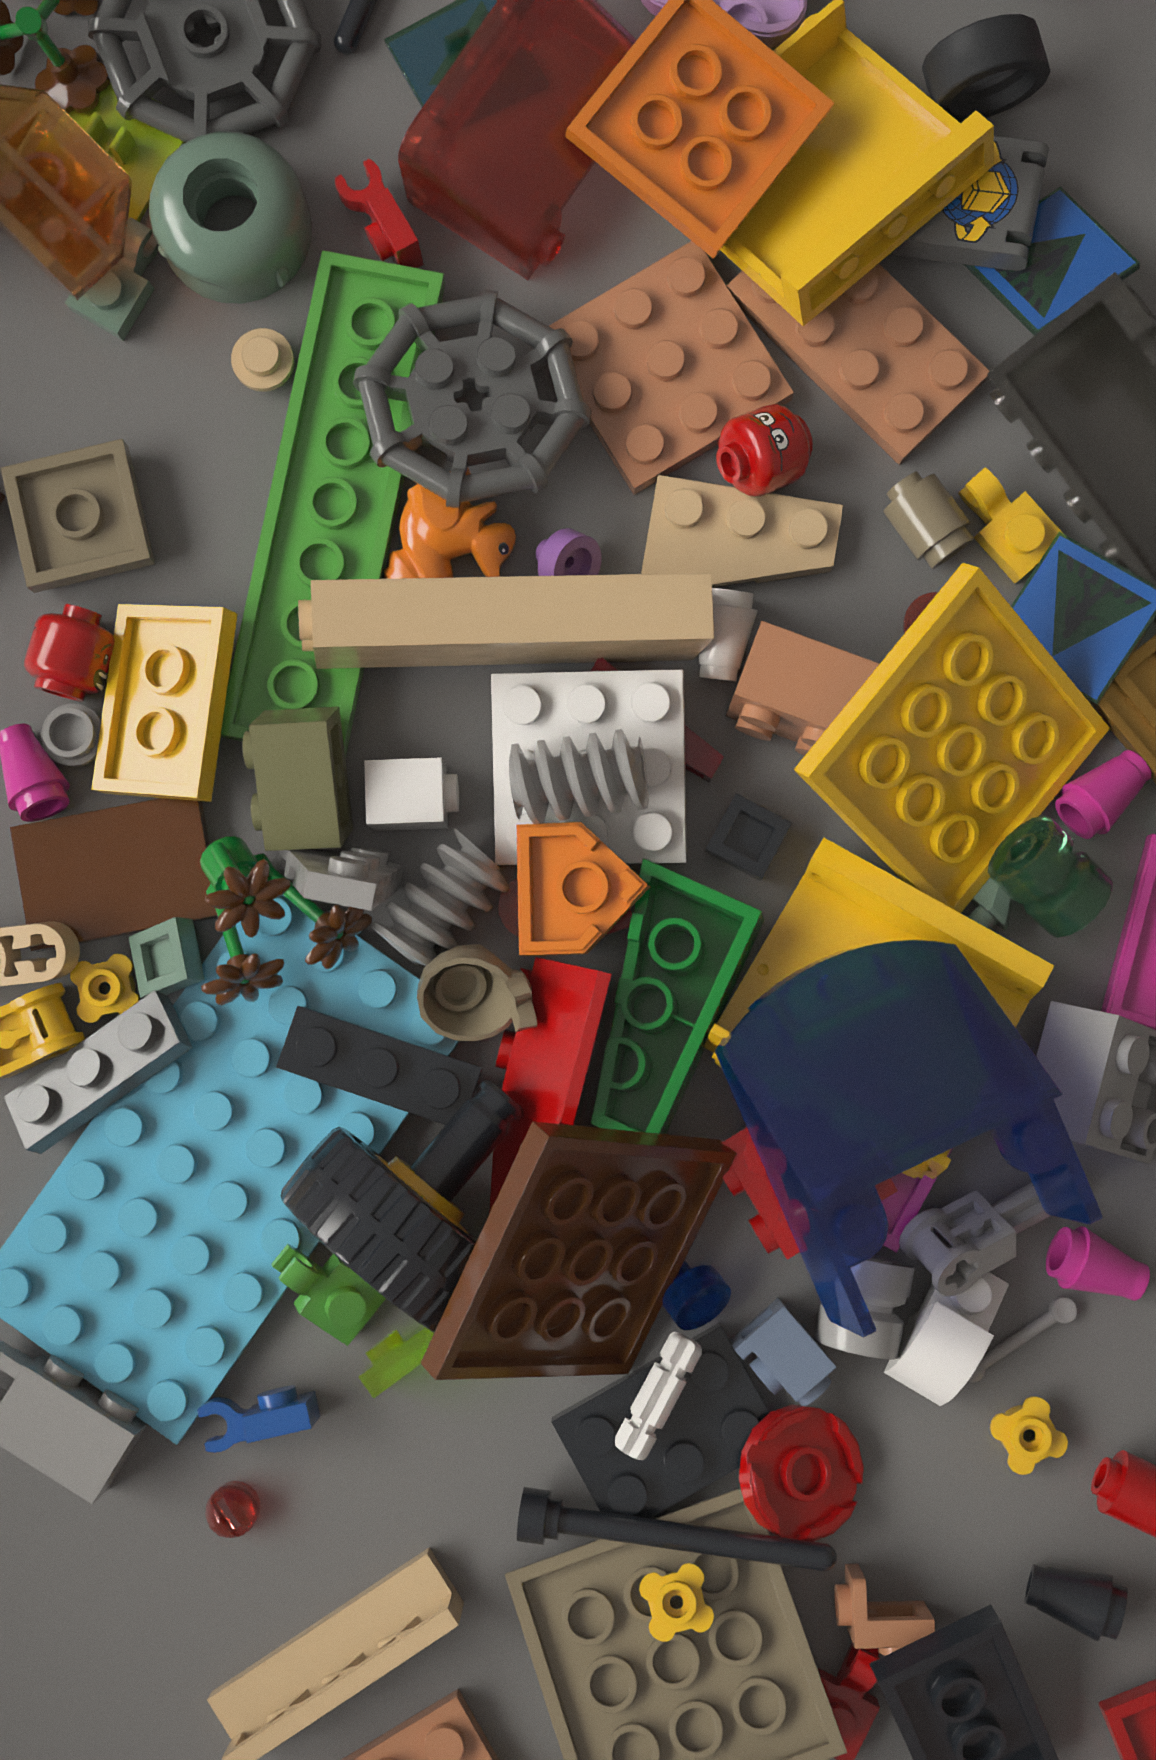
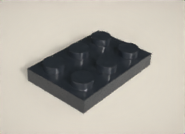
[551,1322,769,1518]
[869,1604,1059,1760]

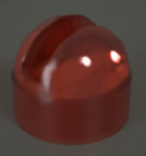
[205,1481,260,1538]

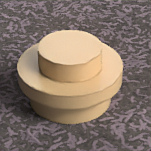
[231,328,294,392]

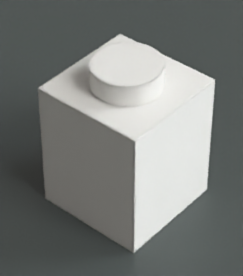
[364,757,459,831]

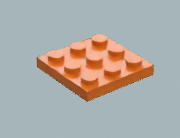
[565,0,835,259]

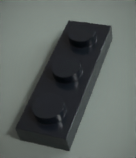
[276,1006,483,1125]

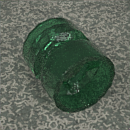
[988,816,1113,938]

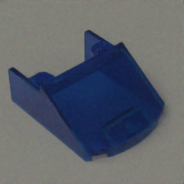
[715,940,1103,1338]

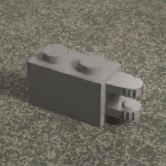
[0,1340,148,1504]

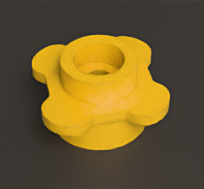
[70,954,140,1023]
[990,1396,1068,1475]
[639,1563,714,1642]

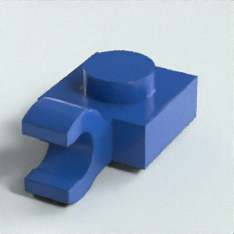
[197,1385,321,1453]

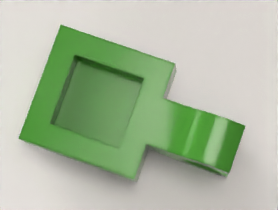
[271,1244,386,1346]

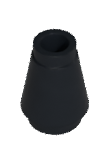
[1024,1564,1128,1641]

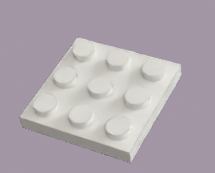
[491,669,687,865]

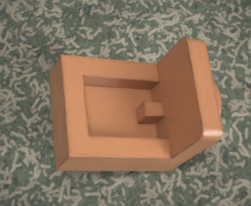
[834,1564,935,1656]

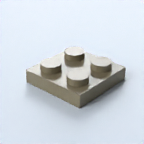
[0,439,155,593]

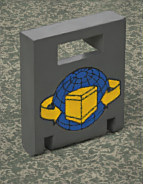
[890,136,1049,271]

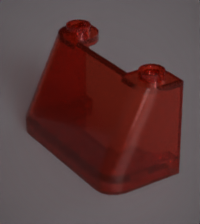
[398,0,637,280]

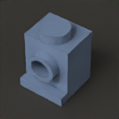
[730,1298,836,1406]

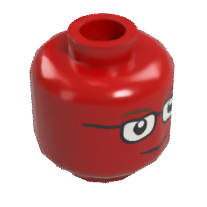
[716,404,813,497]

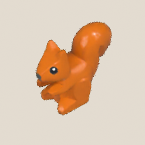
[383,467,516,579]

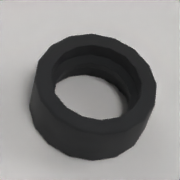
[922,14,1051,122]

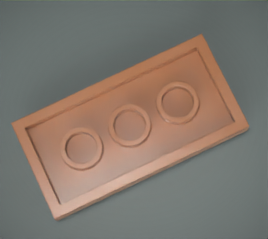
[727,263,991,465]

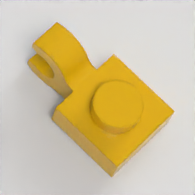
[958,467,1067,584]

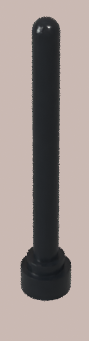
[517,1487,837,1571]

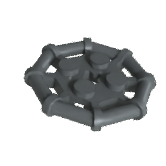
[88,0,321,142]
[353,289,592,509]

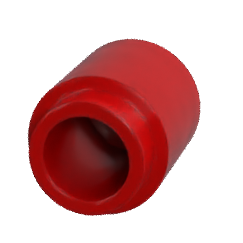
[1091,1450,1156,1538]

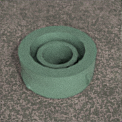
[149,131,312,304]

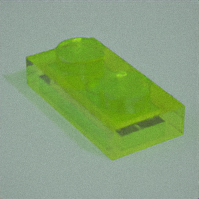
[358,1325,434,1399]

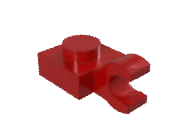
[335,159,424,268]
[818,1642,880,1760]

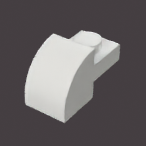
[884,1272,1009,1406]

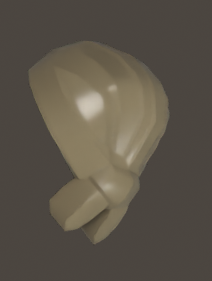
[417,944,537,1041]

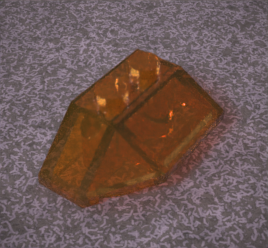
[0,84,132,301]

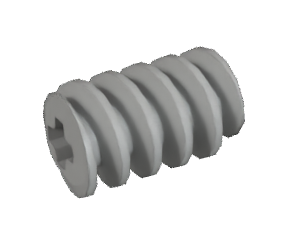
[509,729,649,824]
[370,828,510,966]

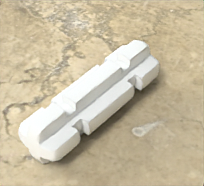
[615,1331,702,1461]

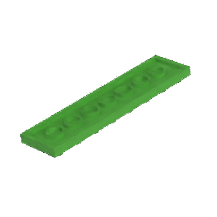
[221,250,446,758]

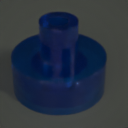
[662,1261,731,1330]

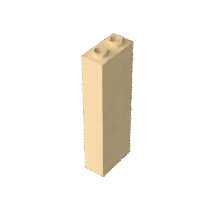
[298,573,714,669]

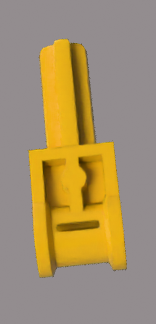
[0,982,86,1079]

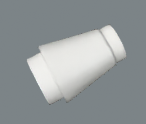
[699,588,758,682]

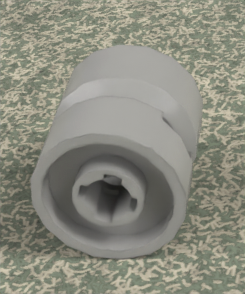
[813,1248,915,1360]

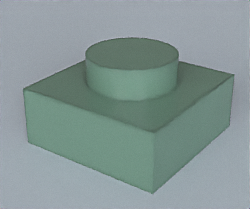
[129,917,205,998]

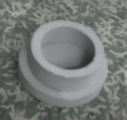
[41,703,101,767]

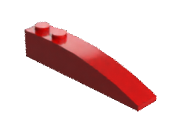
[490,957,611,1211]

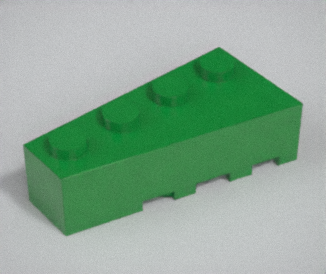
[591,858,764,1134]

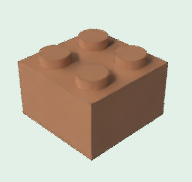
[726,621,879,756]

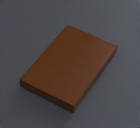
[10,798,218,952]

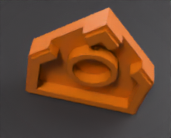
[516,822,650,956]

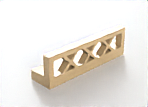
[207,1547,464,1760]

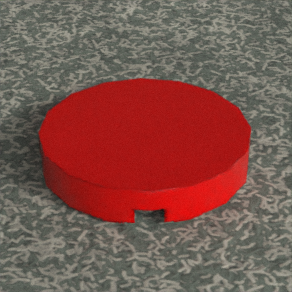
[739,1404,864,1542]

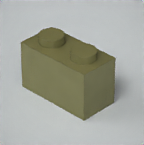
[243,706,353,851]

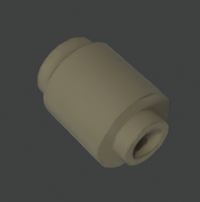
[883,471,974,569]

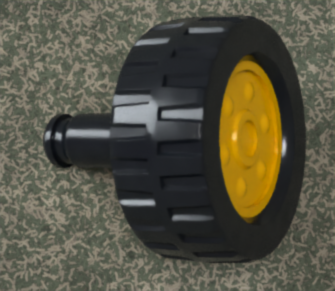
[280,1080,523,1333]

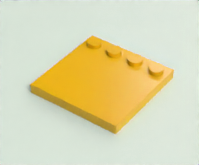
[794,563,1110,913]

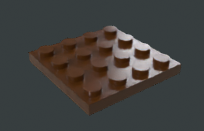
[420,1121,737,1380]

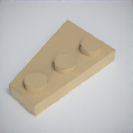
[641,475,843,588]

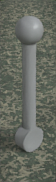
[967,1296,1077,1383]

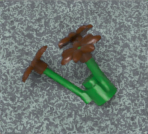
[200,836,373,1006]

